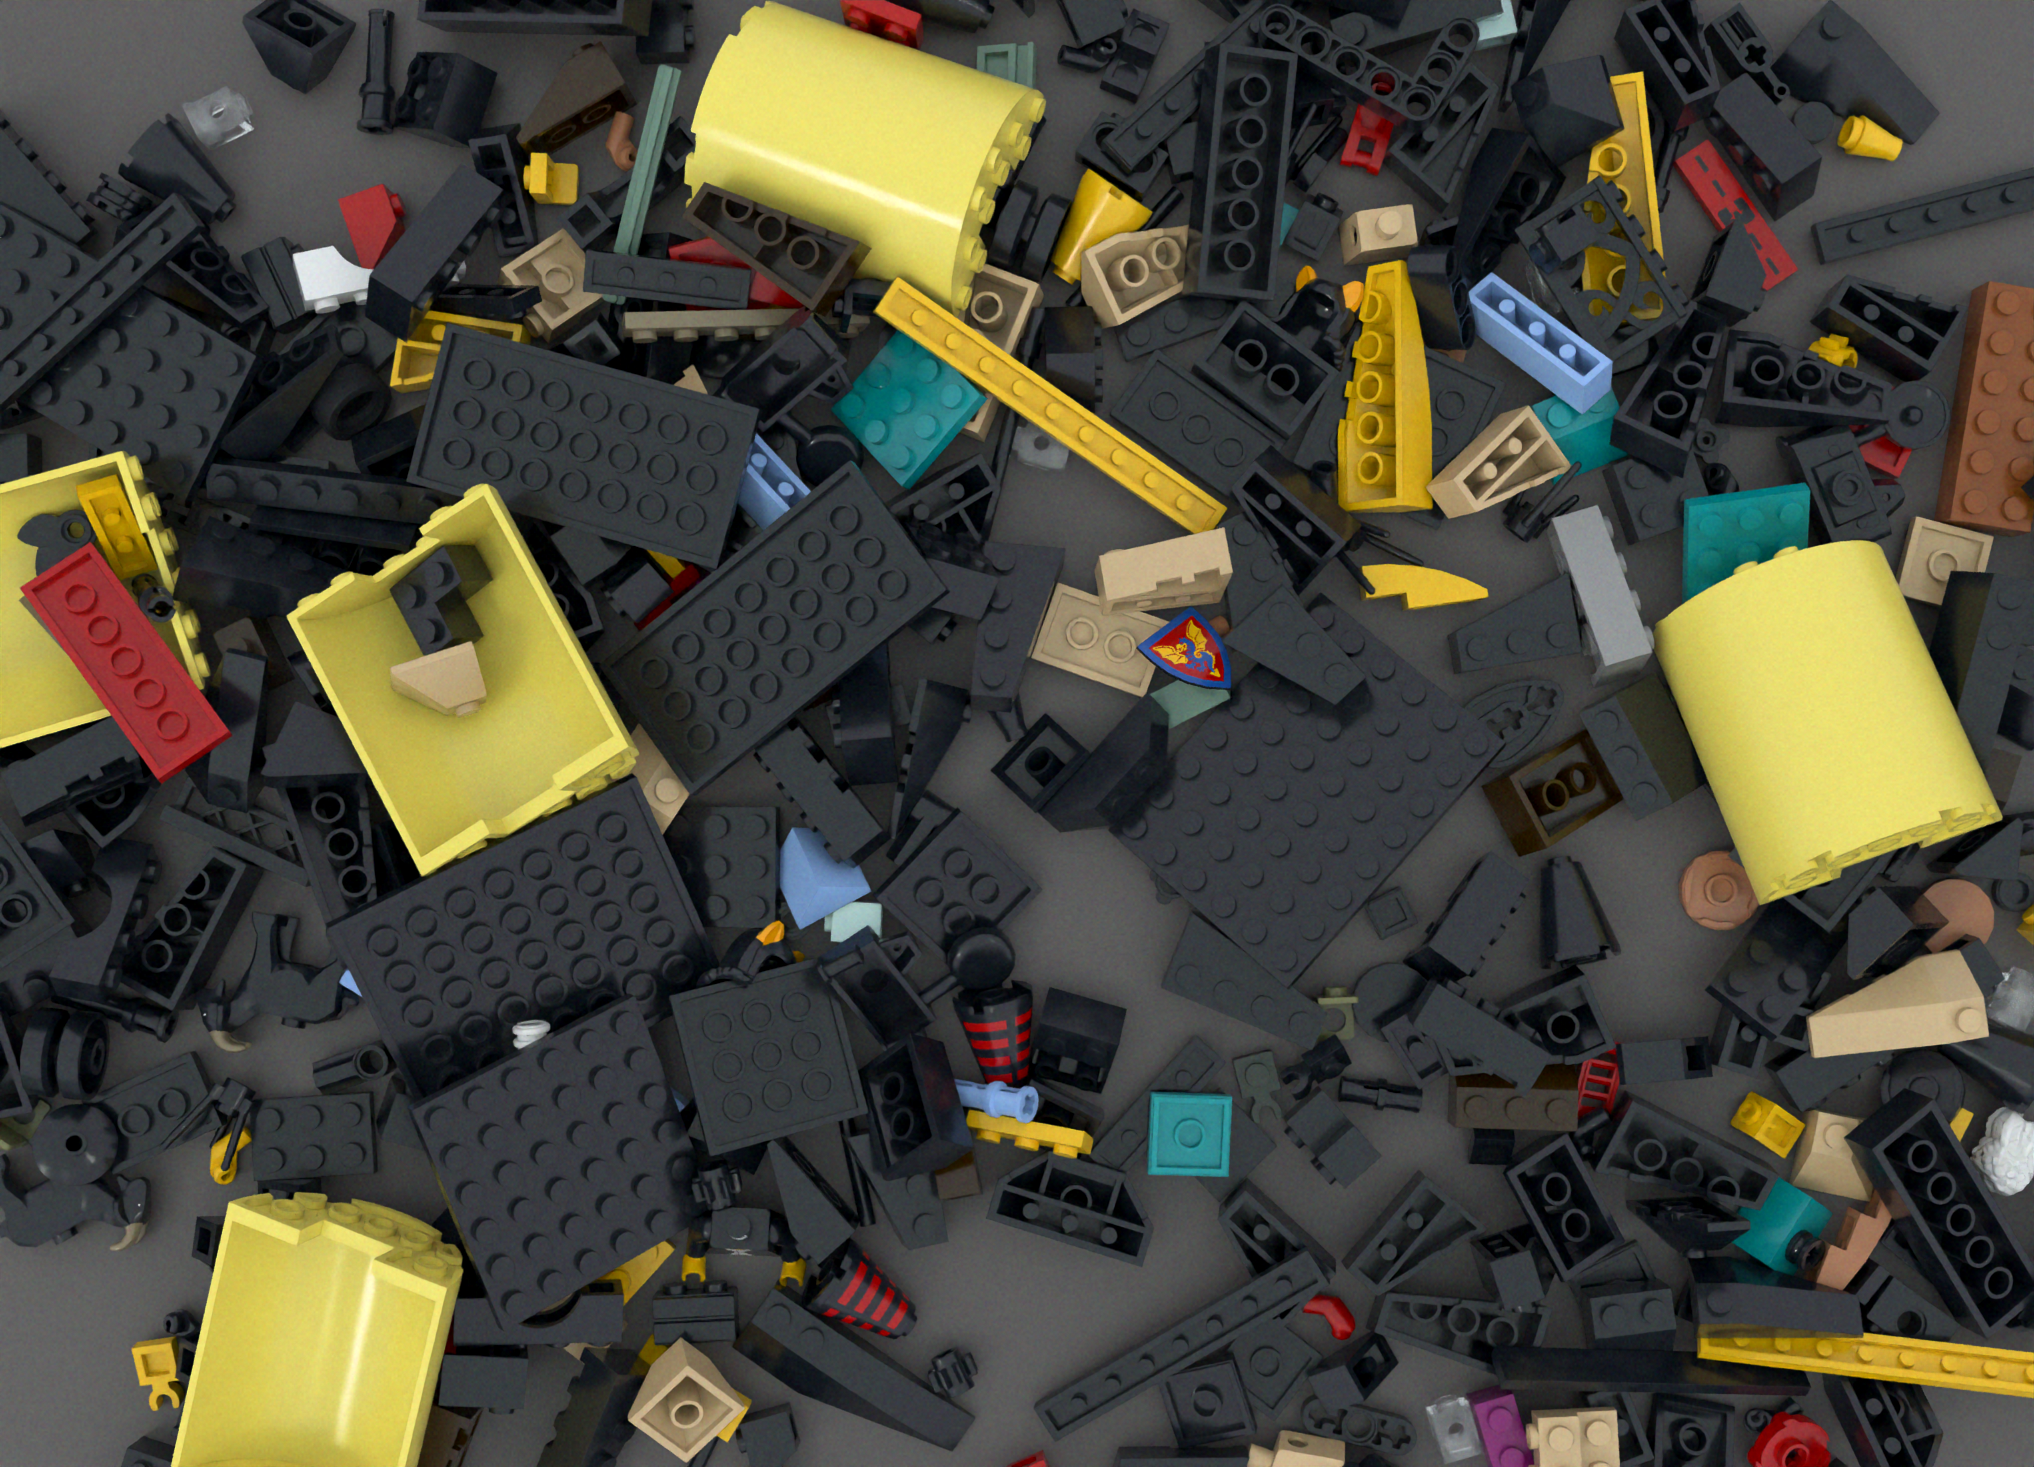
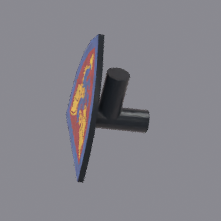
[1136,606,1231,690]

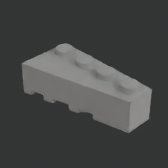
[1547,505,1655,688]

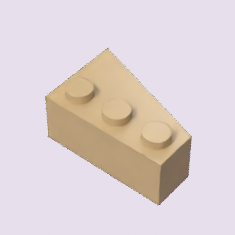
[1094,527,1233,616]

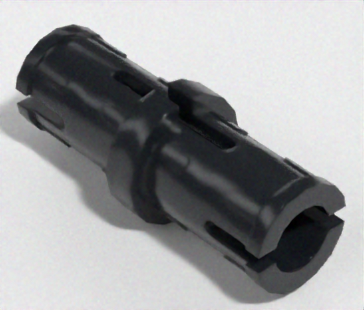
[1338,1076,1423,1113]

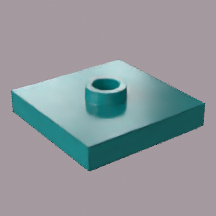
[1146,1092,1232,1177]

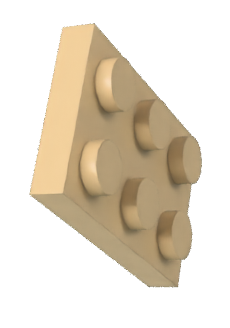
[1031,583,1169,698]

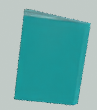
[1732,1177,1834,1276]

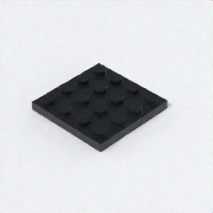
[1292,318,1506,530]
[668,958,869,1157]

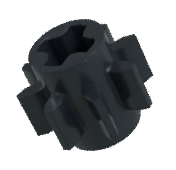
[691,1159,743,1210]
[927,1347,978,1398]

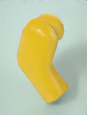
[210,1125,252,1185]

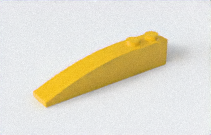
[1581,72,1666,326]
[1338,260,1433,513]

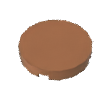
[1679,851,1759,930]
[1921,878,1994,953]

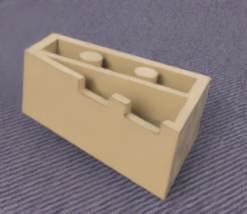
[1426,405,1571,519]

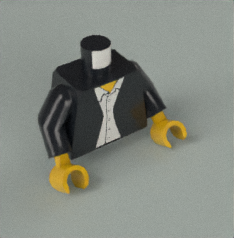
[681,1207,807,1287]

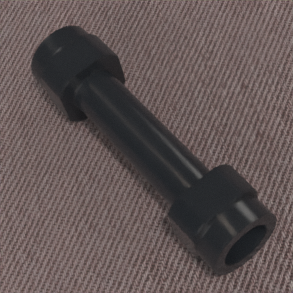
[1654,119,1689,213]

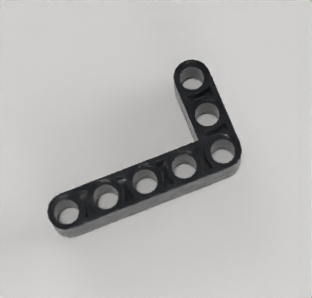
[1258,4,1480,133]

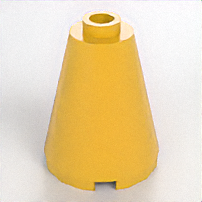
[1051,168,1153,285]

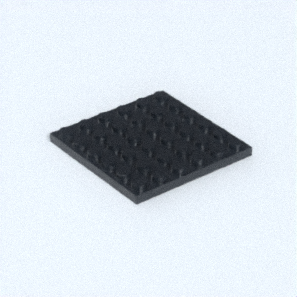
[406,993,710,1332]

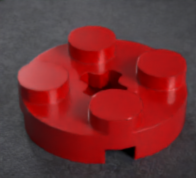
[1747,1411,1831,1467]

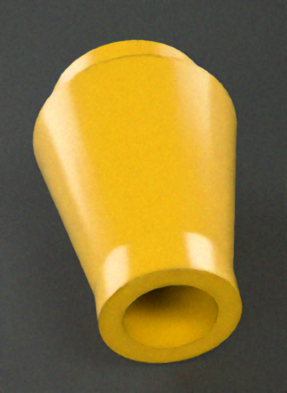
[1837,115,1903,162]

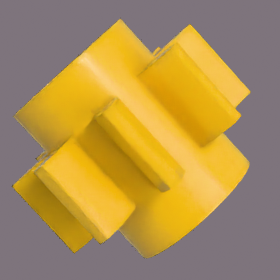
[1808,334,1858,369]

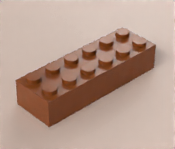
[1934,281,2034,537]

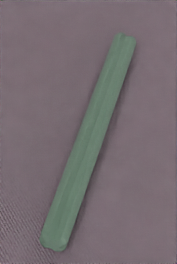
[602,65,682,305]

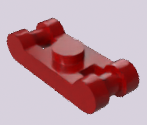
[1339,82,1394,176]

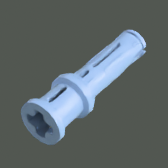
[954,1079,1039,1123]

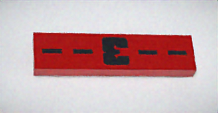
[1673,139,1798,291]

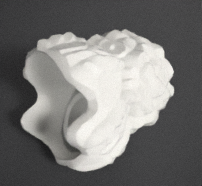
[1970,1107,2034,1196]

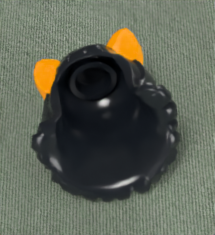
[1268,266,1364,377]
[696,920,805,989]

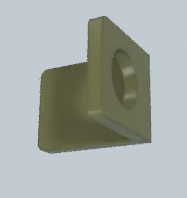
[1312,986,1359,1040]
[0,1098,52,1151]

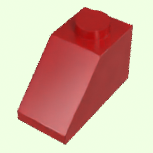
[338,184,407,269]

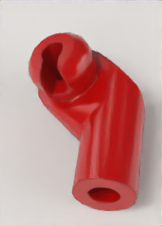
[1302,1294,1356,1340]

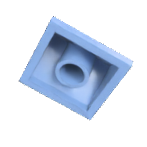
[780,827,871,930]

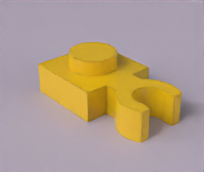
[131,1336,185,1411]

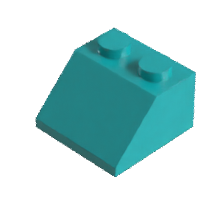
[1530,387,1628,486]

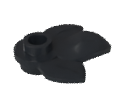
[17,510,97,576]

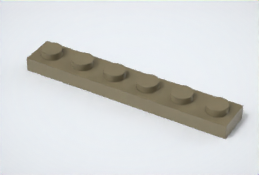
[621,308,870,343]

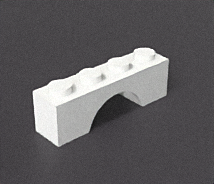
[293,246,466,314]

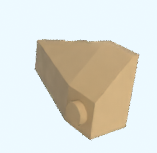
[1081,225,1189,329]
[1806,949,1989,1058]

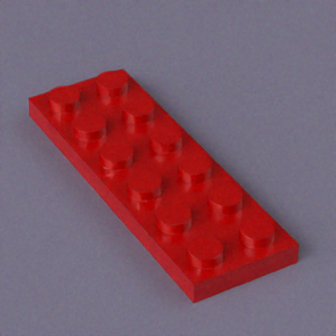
[20,542,233,784]

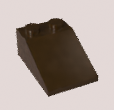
[516,41,637,158]
[1481,728,1624,857]

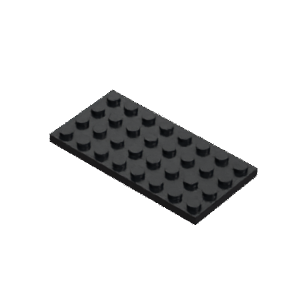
[0,201,264,501]
[406,323,762,569]
[599,460,951,795]

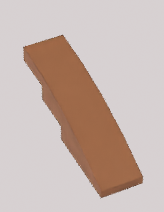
[1803,1186,1892,1290]

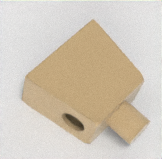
[1338,204,1418,266]
[1247,1430,1345,1467]

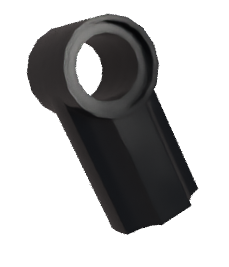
[886,789,956,866]
[312,1040,397,1096]

